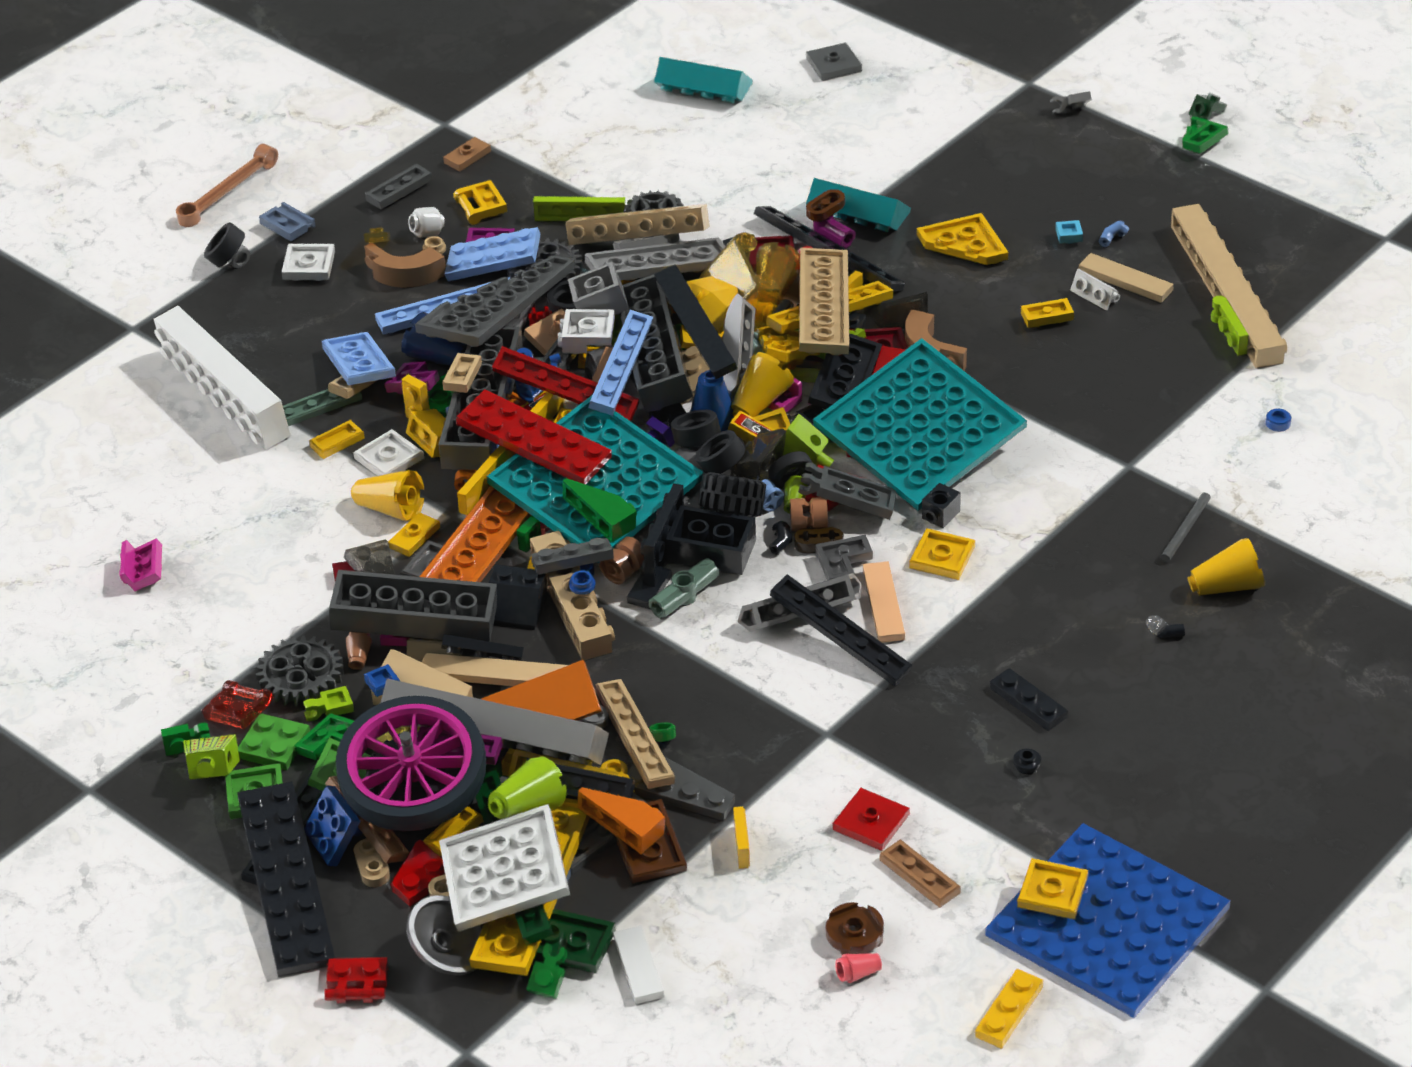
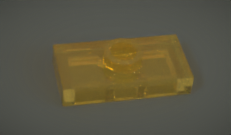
[364,228,390,243]

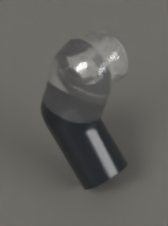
[1146,615,1185,639]

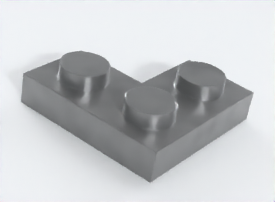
[816,535,873,580]

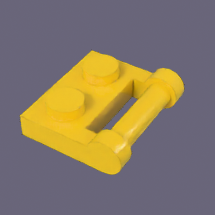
[453,180,507,225]

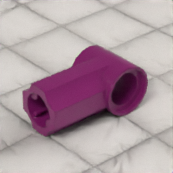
[813,214,855,248]

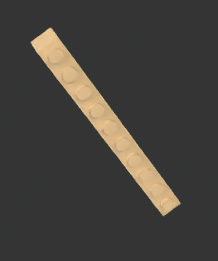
[1171,204,1287,369]

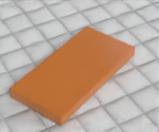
[481,660,602,750]

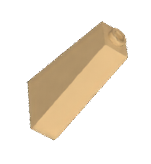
[371,649,473,705]

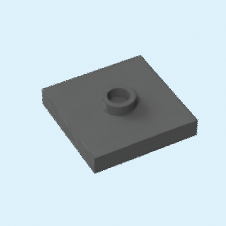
[806,42,862,81]

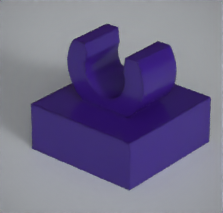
[646,416,675,448]

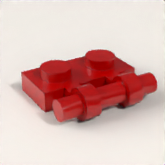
[325,957,388,1004]

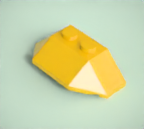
[670,276,738,334]

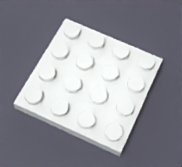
[439,804,570,932]

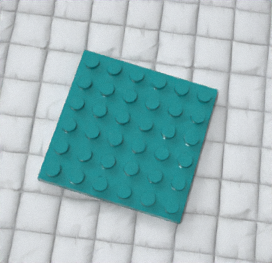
[813,338,1027,511]
[487,395,704,563]

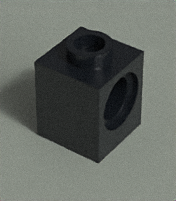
[922,483,961,528]

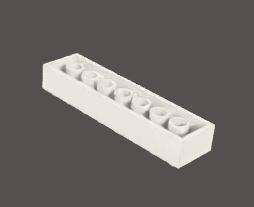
[154,306,291,450]

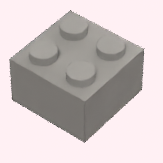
[568,262,629,315]

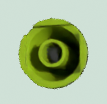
[488,756,567,819]

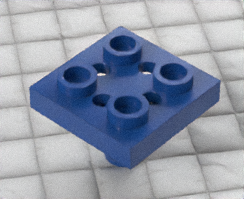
[304,786,363,866]

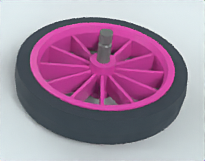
[336,696,486,831]

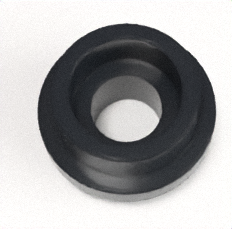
[1013,748,1041,774]

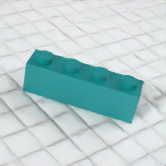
[654,57,753,103]
[806,178,911,232]

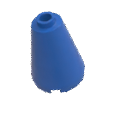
[690,370,734,432]

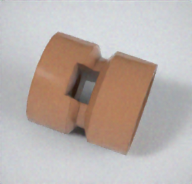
[790,497,828,532]
[599,537,644,585]

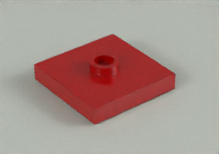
[833,787,910,851]

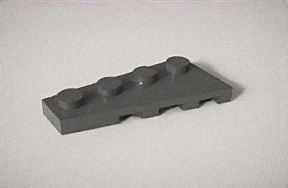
[627,756,735,821]

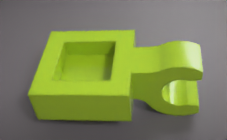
[303,686,354,721]

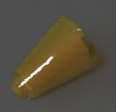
[756,242,800,305]

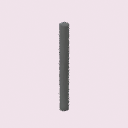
[1160,492,1211,563]

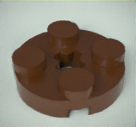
[825,902,884,955]

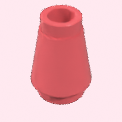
[835,953,882,983]

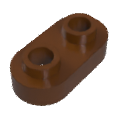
[806,189,845,222]

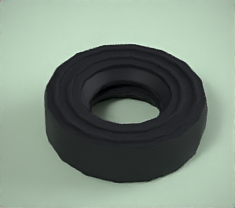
[768,451,812,489]

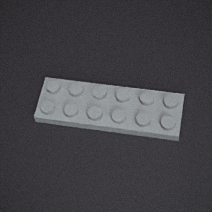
[585,237,734,281]

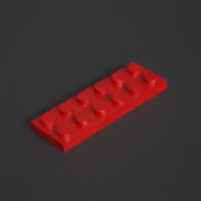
[456,389,612,484]

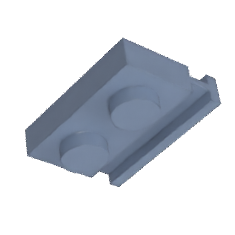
[259,202,315,241]

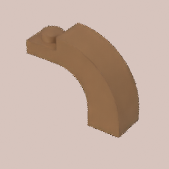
[364,242,446,288]
[905,310,967,371]

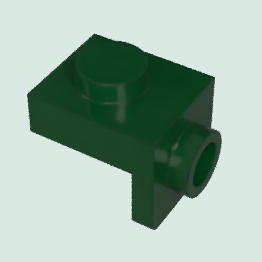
[1189,93,1227,120]

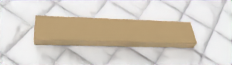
[421,653,568,686]
[596,679,675,789]

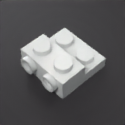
[558,309,615,354]

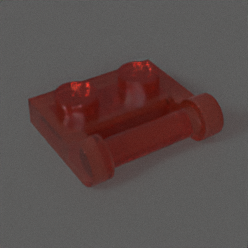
[201,680,273,729]

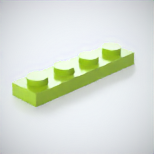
[533,196,626,221]

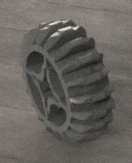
[623,190,684,213]

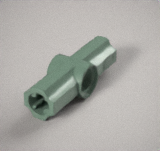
[649,558,719,619]

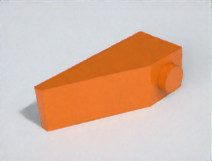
[578,787,665,854]

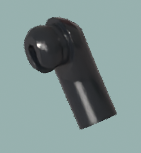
[769,521,792,555]

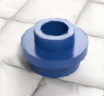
[569,570,596,595]

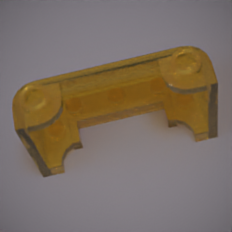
[699,232,780,333]

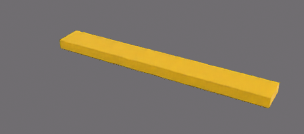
[457,392,564,515]

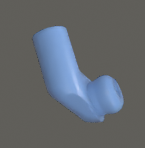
[1099,221,1129,247]

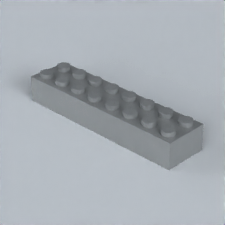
[381,679,609,766]

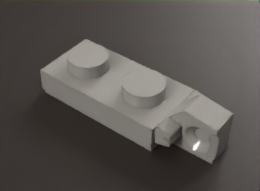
[613,233,680,250]

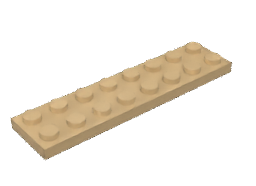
[799,248,849,355]

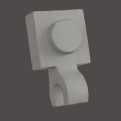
[1050,91,1092,114]

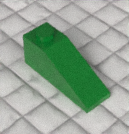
[563,478,637,543]

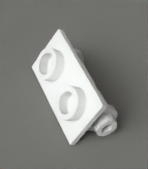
[1070,269,1120,311]

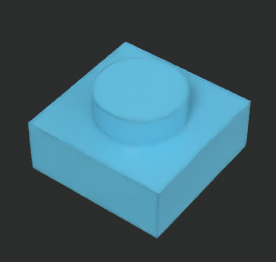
[1056,220,1083,244]

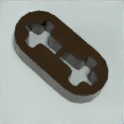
[794,527,844,554]

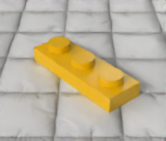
[975,969,1043,1049]

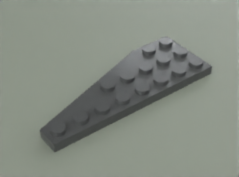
[415,255,575,347]

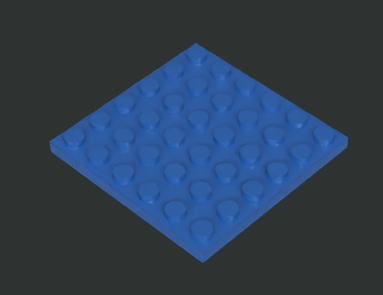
[985,823,1230,1018]

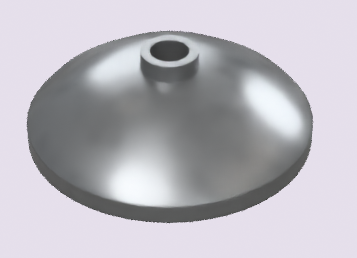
[407,895,484,975]

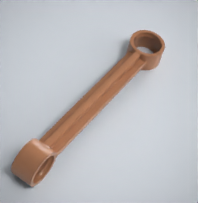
[176,143,278,227]

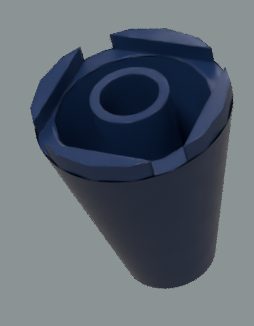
[401,312,467,367]

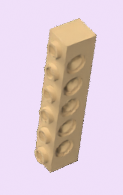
[565,204,710,245]
[530,531,615,660]

